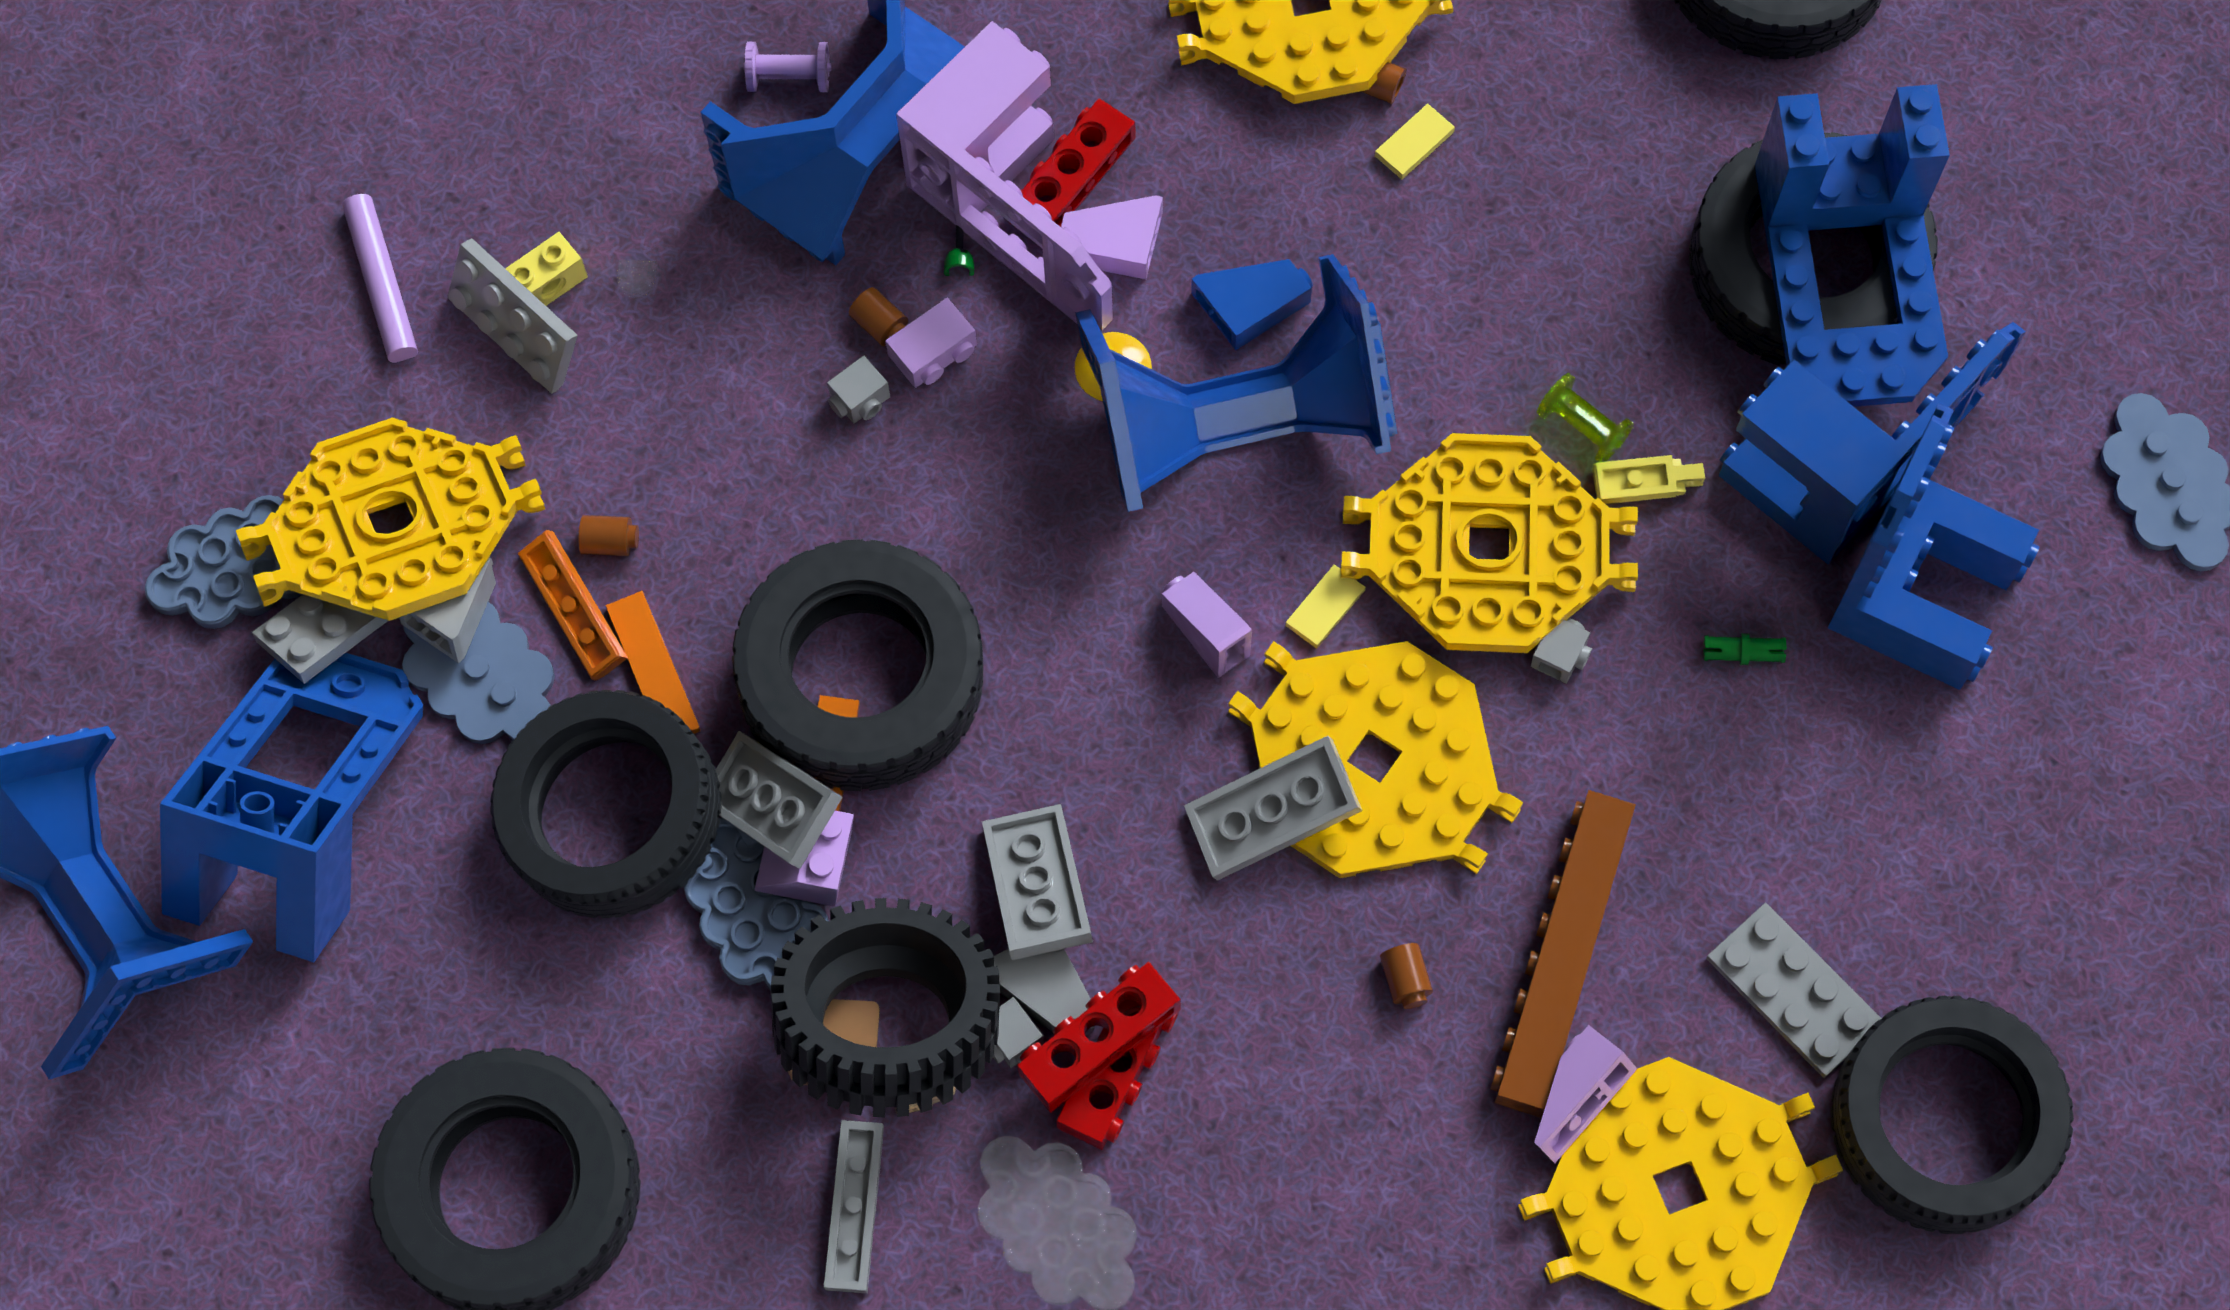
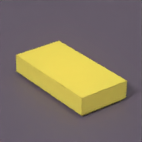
[1375,104,1455,180]
[1285,564,1366,649]

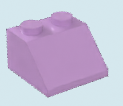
[755,811,854,907]

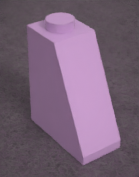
[1060,196,1163,279]
[1162,572,1252,678]

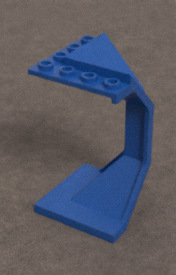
[700,0,965,265]
[1075,254,1398,512]
[0,726,253,1080]

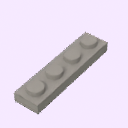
[824,1120,884,1293]

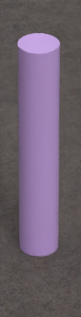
[342,194,418,363]

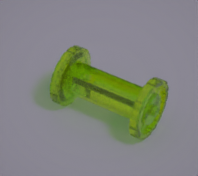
[1537,373,1634,462]

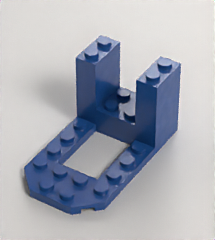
[1755,84,1950,407]
[1718,322,2026,564]
[1828,403,2040,690]
[160,653,423,962]

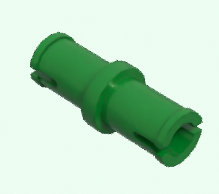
[1703,633,1786,665]

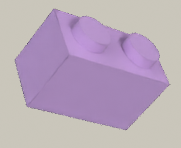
[885,297,977,388]

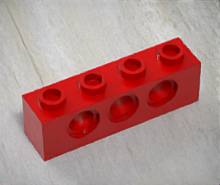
[1009,98,1136,227]
[1017,962,1181,1113]
[1057,1000,1179,1150]

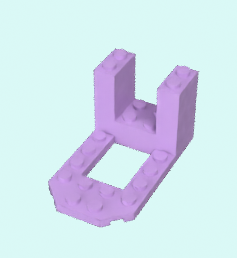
[896,21,1113,330]

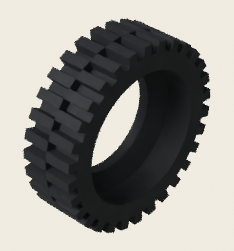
[771,898,1000,1118]

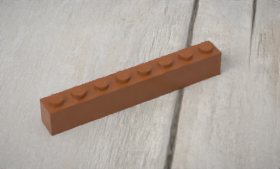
[1490,790,1636,1118]

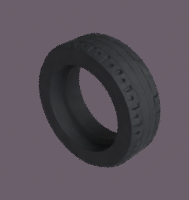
[490,690,721,918]
[1830,996,2074,1234]

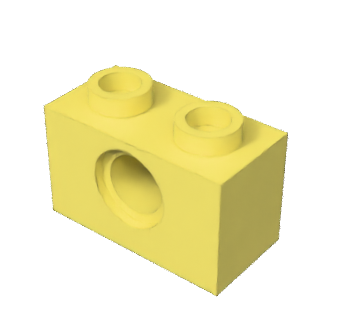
[505,232,588,306]

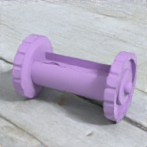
[744,42,832,92]

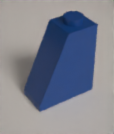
[1191,259,1313,351]

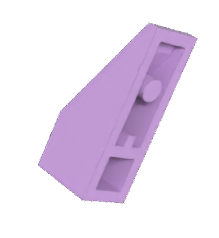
[1534,1025,1637,1163]

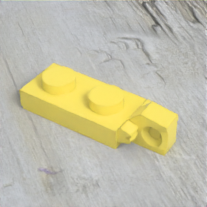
[1592,455,1705,504]

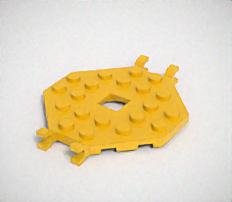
[1168,0,1453,104]
[236,418,545,621]
[1341,433,1638,653]
[1228,641,1523,878]
[1518,1057,1843,1310]

